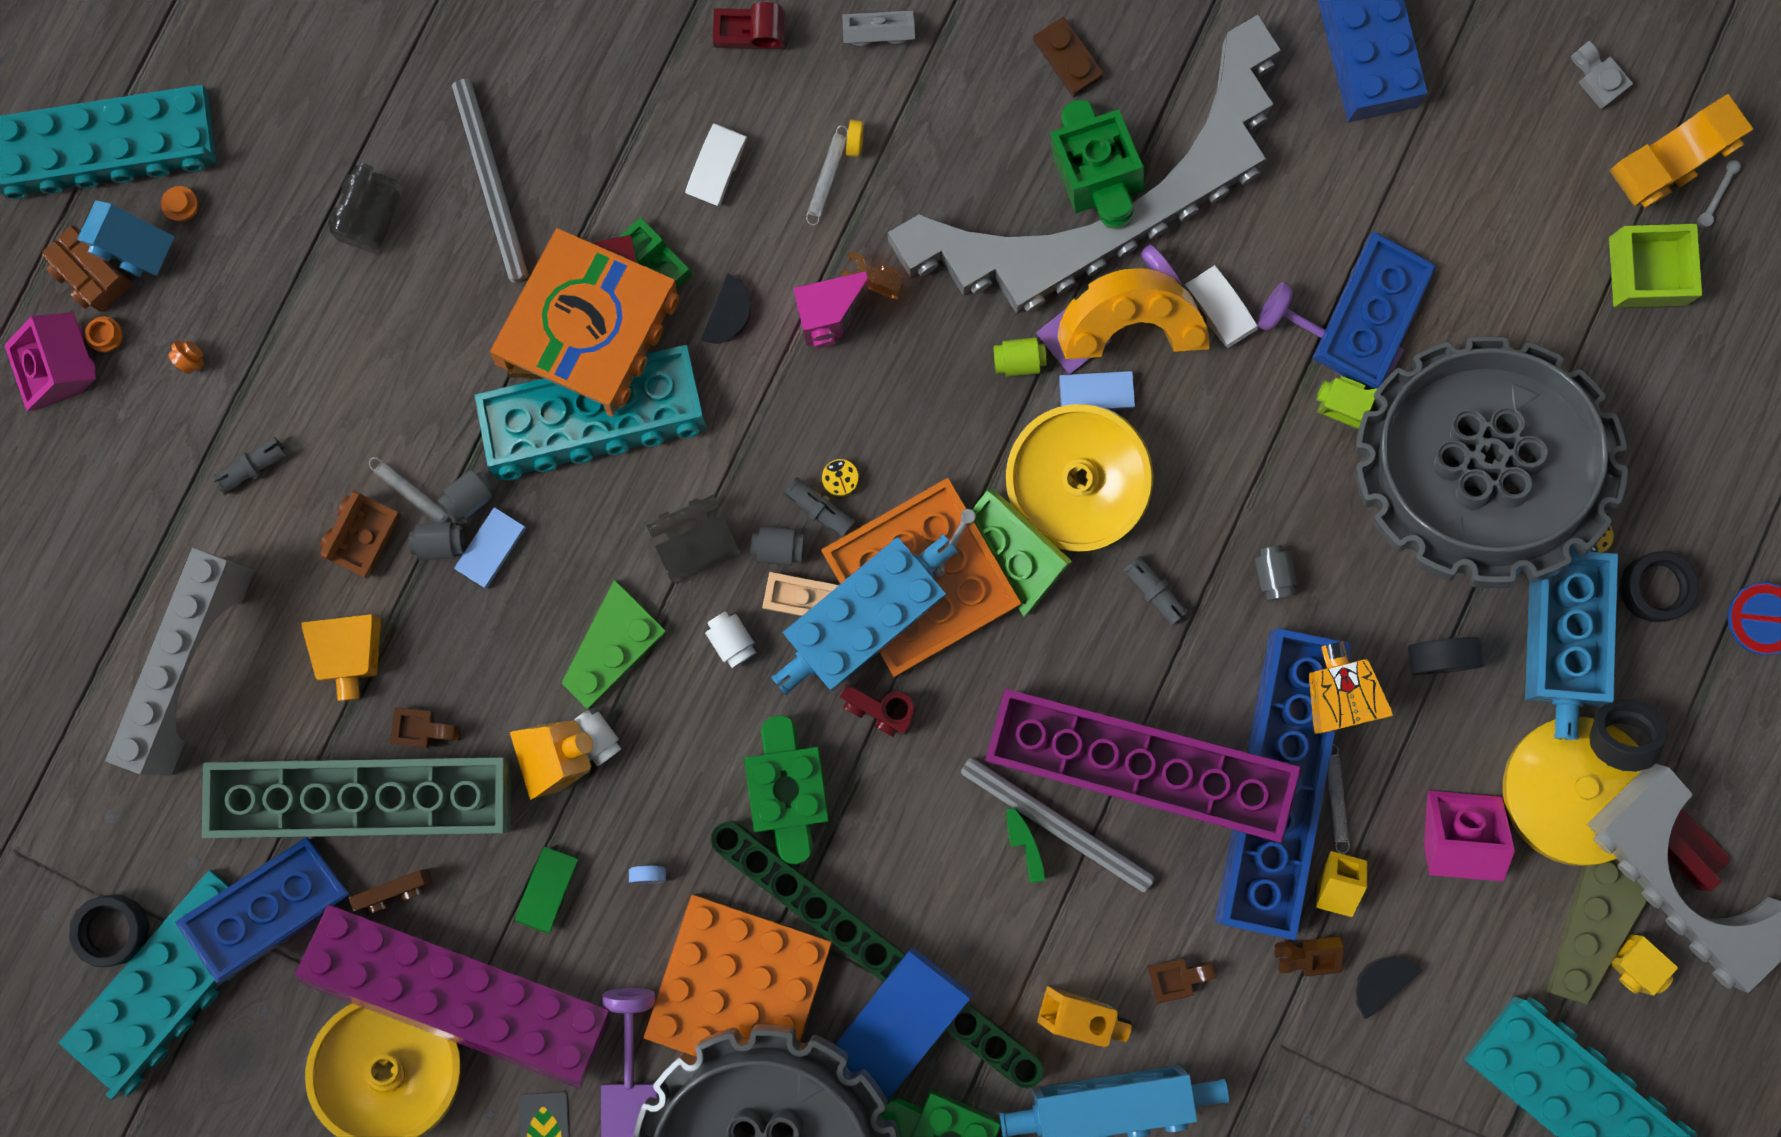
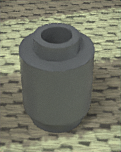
[437,470,494,523]
[409,522,465,561]
[750,526,804,566]
[1254,545,1298,601]

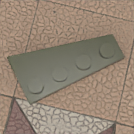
[1546,859,1647,1005]

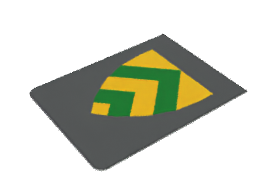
[518,1092,569,1137]

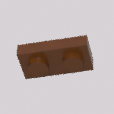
[1033,16,1104,97]
[349,869,433,915]

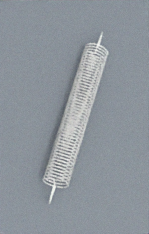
[806,126,848,225]
[369,457,448,523]
[1327,744,1350,853]

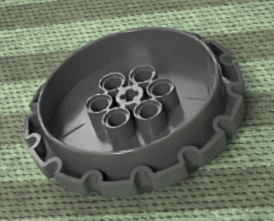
[1355,336,1628,588]
[633,1024,900,1137]

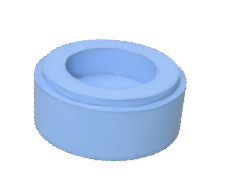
[629,866,666,884]

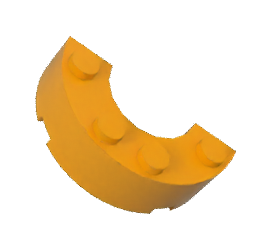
[1609,94,1753,208]
[1057,268,1210,359]

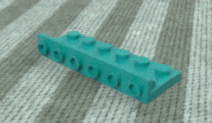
[0,84,217,199]
[475,345,707,480]
[58,870,237,1100]
[1464,996,1698,1137]

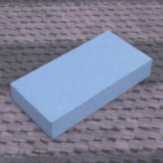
[1059,371,1135,410]
[454,507,526,589]

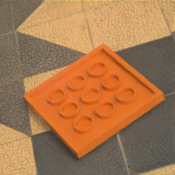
[821,478,1021,677]
[644,894,833,1057]

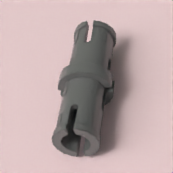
[212,437,288,495]
[783,477,855,539]
[1123,556,1188,626]

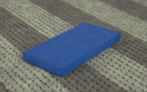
[1312,231,1437,390]
[175,837,350,985]
[835,947,973,1101]

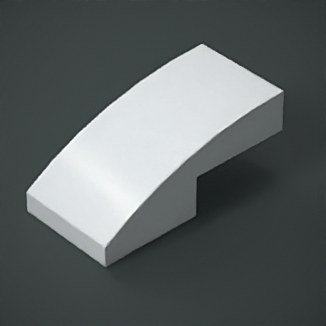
[685,123,748,206]
[1185,265,1258,348]

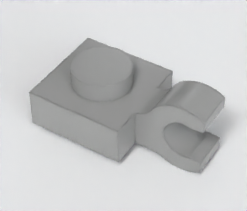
[1570,41,1633,109]

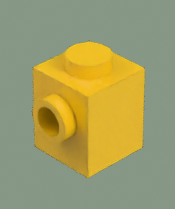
[1316,851,1367,917]
[1610,934,1678,996]

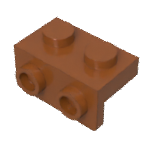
[320,490,402,579]

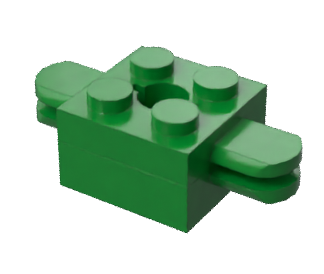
[1050,100,1144,229]
[744,715,830,864]
[880,1087,1001,1137]

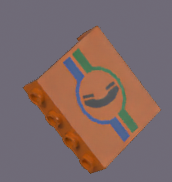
[490,228,679,417]

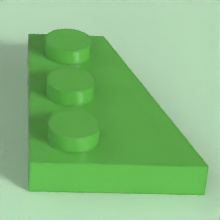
[972,488,1072,617]
[562,580,667,710]

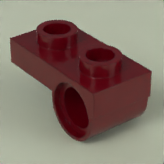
[713,2,786,49]
[840,684,914,737]

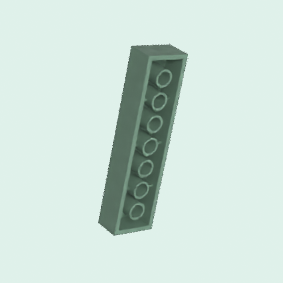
[202,758,511,838]

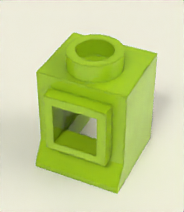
[1316,376,1377,429]

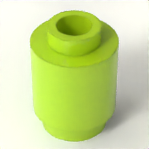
[993,337,1046,377]

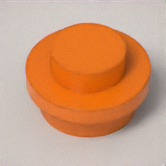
[161,186,198,222]
[85,316,123,353]
[168,340,205,374]

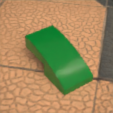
[619,217,693,289]
[1005,808,1045,883]
[515,847,578,935]

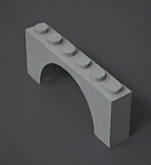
[105,548,255,775]
[1587,764,1781,993]

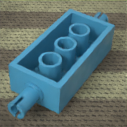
[771,534,958,695]
[1525,552,1618,740]
[999,1065,1229,1137]

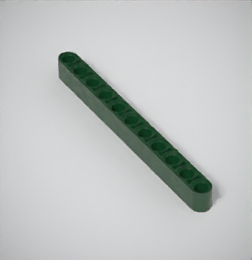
[710,822,1043,1089]

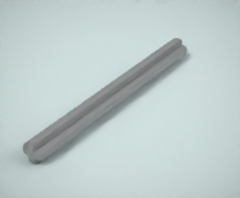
[452,79,529,282]
[961,758,1154,892]

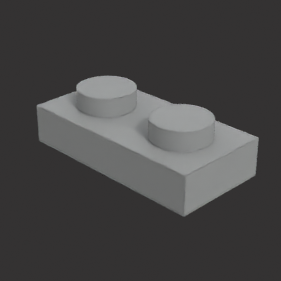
[842,11,915,46]

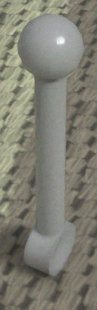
[1697,160,1741,228]
[933,509,975,578]

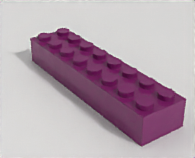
[985,689,1302,843]
[295,905,610,1090]

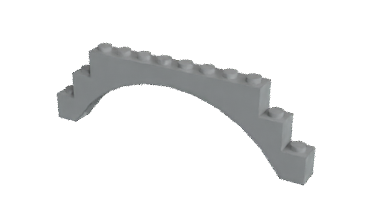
[888,15,1281,314]

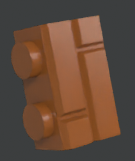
[42,225,133,312]

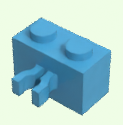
[77,200,174,277]

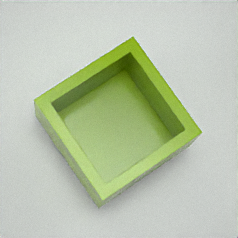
[1609,224,1702,308]

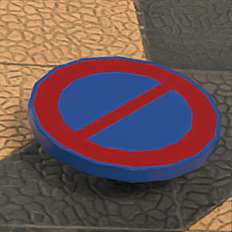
[1727,582,1781,656]

